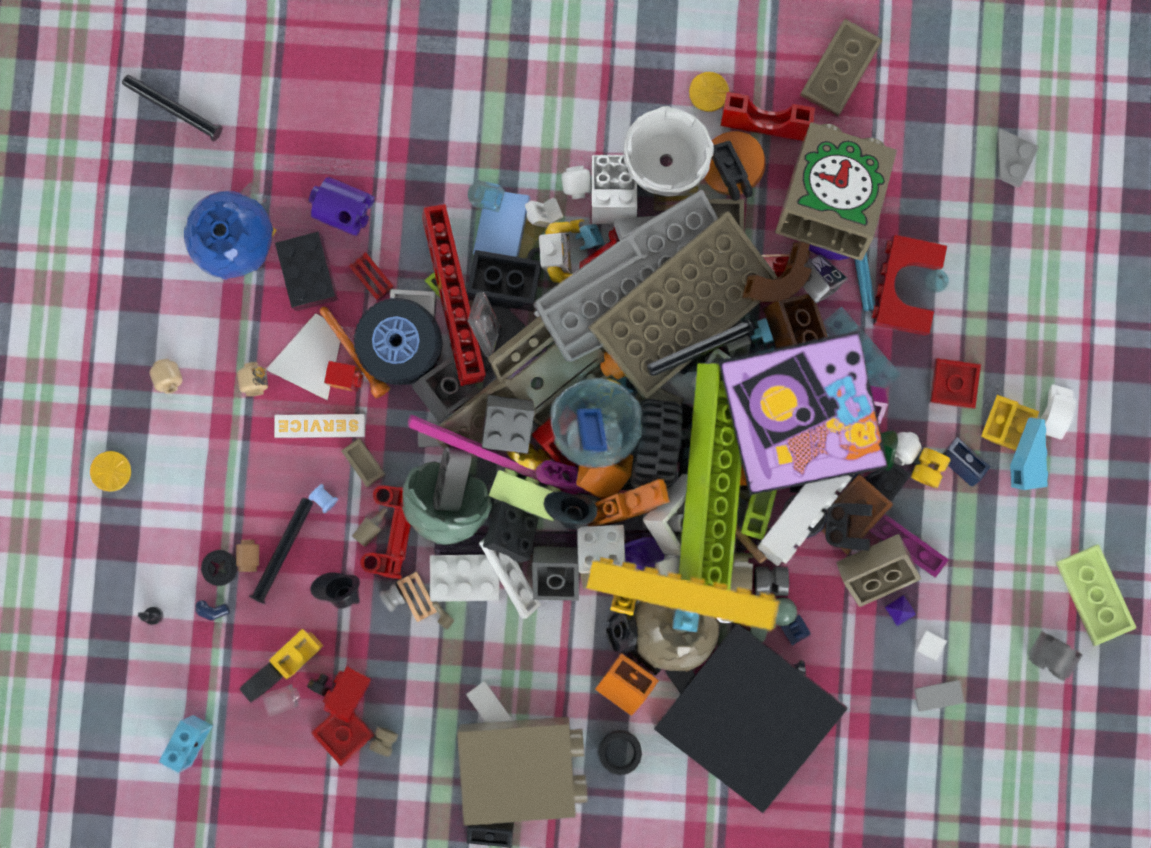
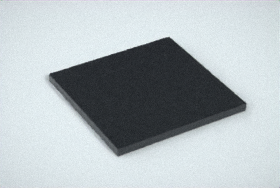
[654,623,848,813]

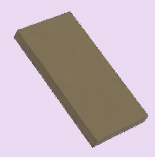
[800,18,883,117]

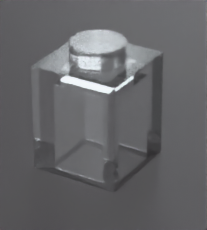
[262,684,300,717]

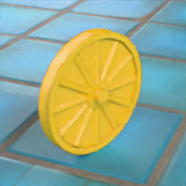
[689,72,729,112]
[90,451,131,492]

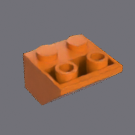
[576,440,633,499]
[595,653,659,716]

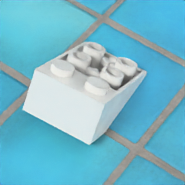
[592,155,637,224]

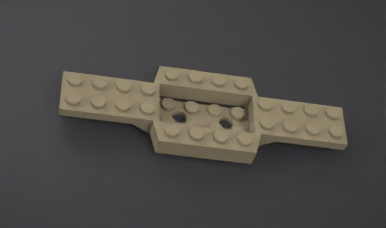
[435,316,611,458]

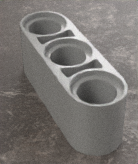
[433,447,471,512]

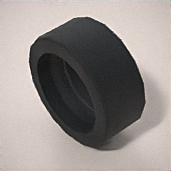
[239,662,283,703]
[599,730,642,775]

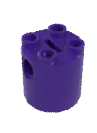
[308,177,375,236]

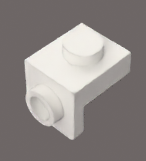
[525,198,563,228]

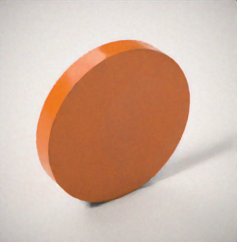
[704,131,766,196]

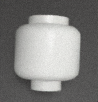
[561,166,592,199]
[894,432,922,466]

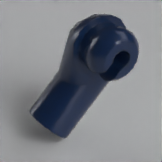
[195,600,230,621]

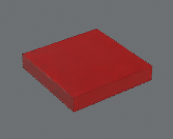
[929,358,981,409]
[311,712,375,766]

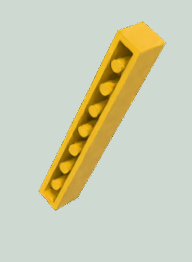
[587,557,780,630]

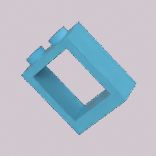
[159,715,213,773]

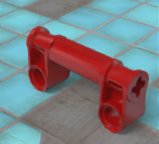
[360,485,411,579]

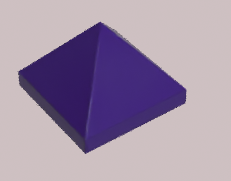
[885,595,916,626]

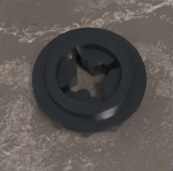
[201,550,238,586]

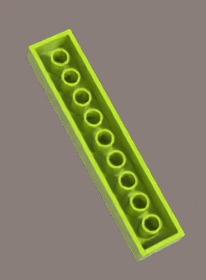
[679,364,742,590]

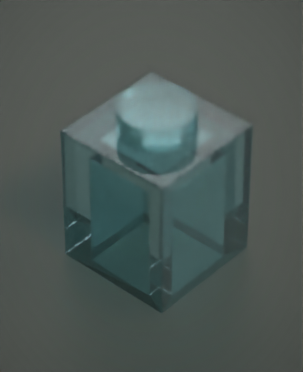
[468,179,505,212]

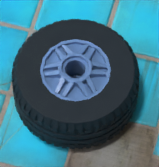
[354,298,442,385]

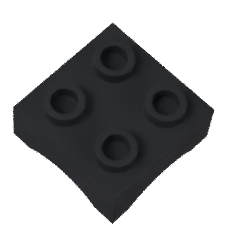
[482,501,539,563]

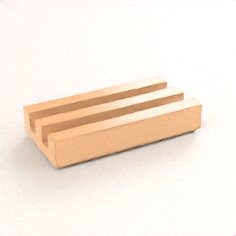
[397,571,437,622]

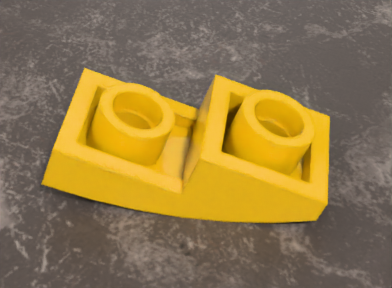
[610,594,636,616]

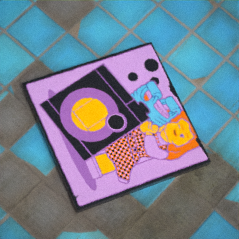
[719,330,888,495]

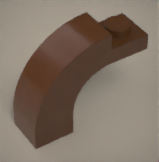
[742,241,812,302]

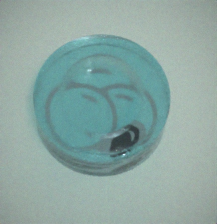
[925,269,949,293]

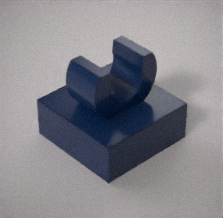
[780,614,811,646]

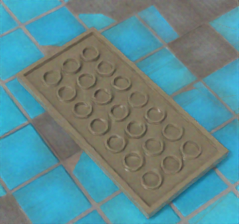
[588,211,778,399]

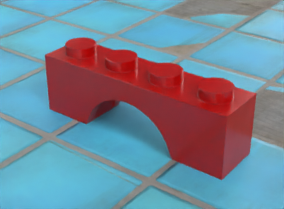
[720,92,815,141]

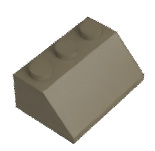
[836,534,922,607]

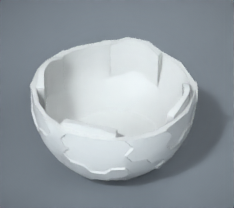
[624,106,714,196]

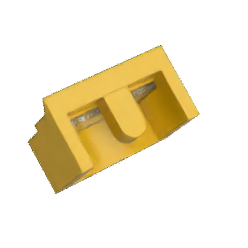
[269,629,324,679]

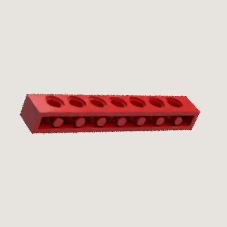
[421,204,486,386]

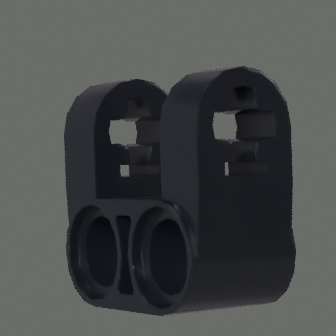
[825,503,873,551]

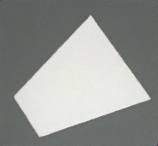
[266,314,343,400]

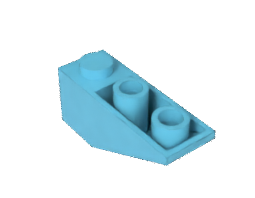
[1010,417,1048,490]

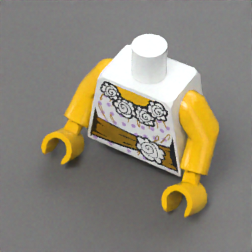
[539,219,584,283]

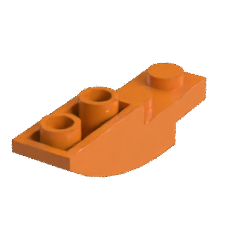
[587,479,669,527]

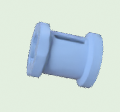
[308,484,338,514]

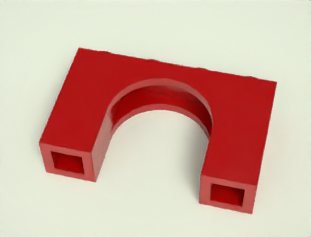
[871,235,947,336]

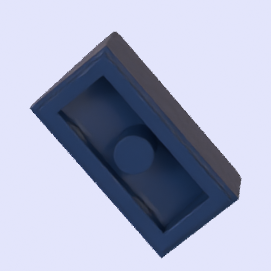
[941,437,990,487]

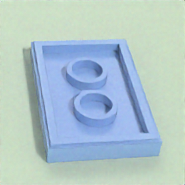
[473,189,531,257]

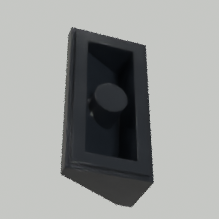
[466,822,514,848]

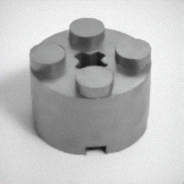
[1028,631,1083,681]

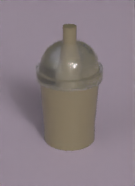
[352,508,387,547]

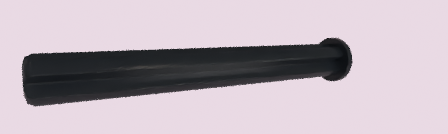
[122,74,223,142]
[647,319,755,376]
[249,498,313,604]

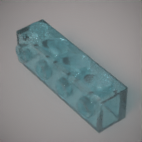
[823,307,901,388]

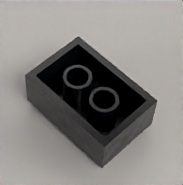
[275,232,339,311]
[466,250,542,312]

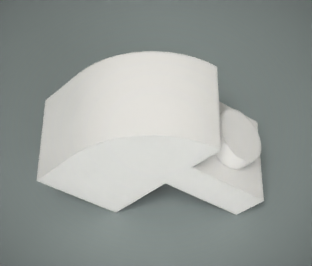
[1041,384,1076,440]

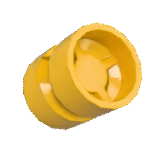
[911,448,951,489]

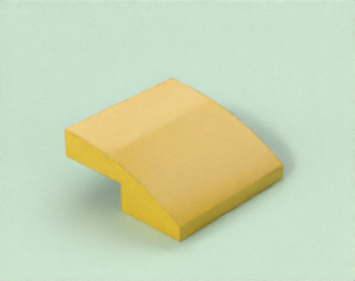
[981,395,1040,451]

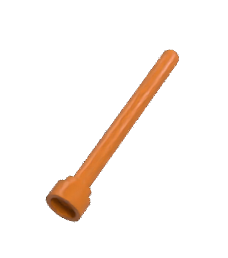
[320,306,390,399]

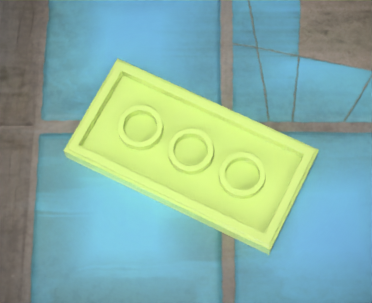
[1056,544,1136,646]

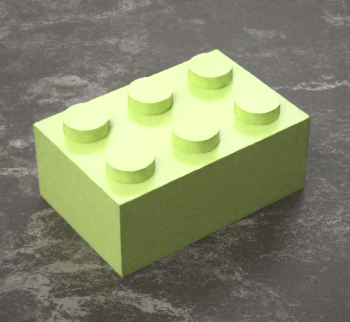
[489,468,561,522]

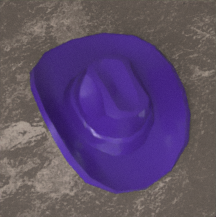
[624,537,665,570]

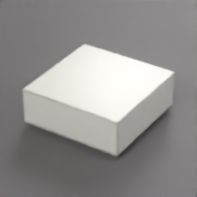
[915,630,947,661]

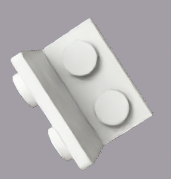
[578,525,625,573]

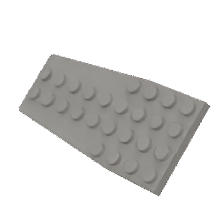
[534,190,718,362]

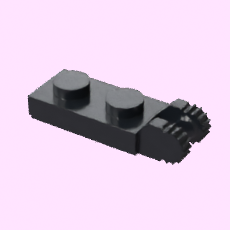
[712,141,753,201]

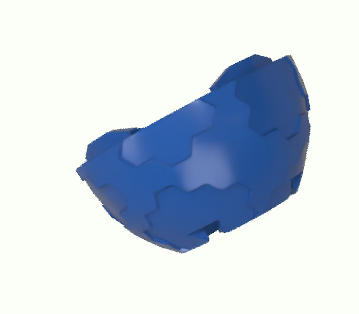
[184,191,274,280]

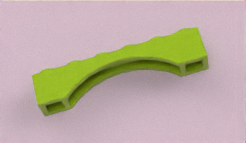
[741,490,777,540]

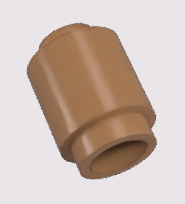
[236,540,259,572]

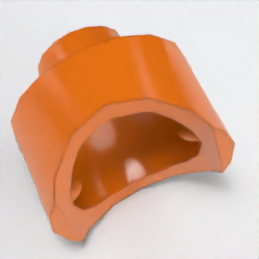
[600,351,626,380]

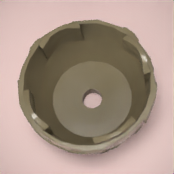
[633,601,720,672]

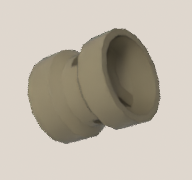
[369,727,398,757]

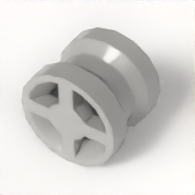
[379,583,406,612]

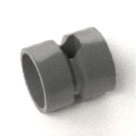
[754,566,789,596]

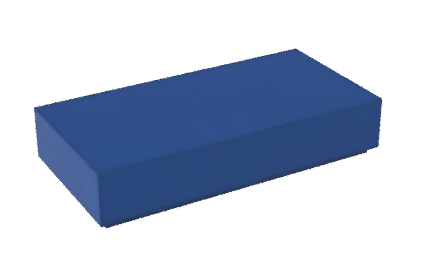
[577,408,608,454]

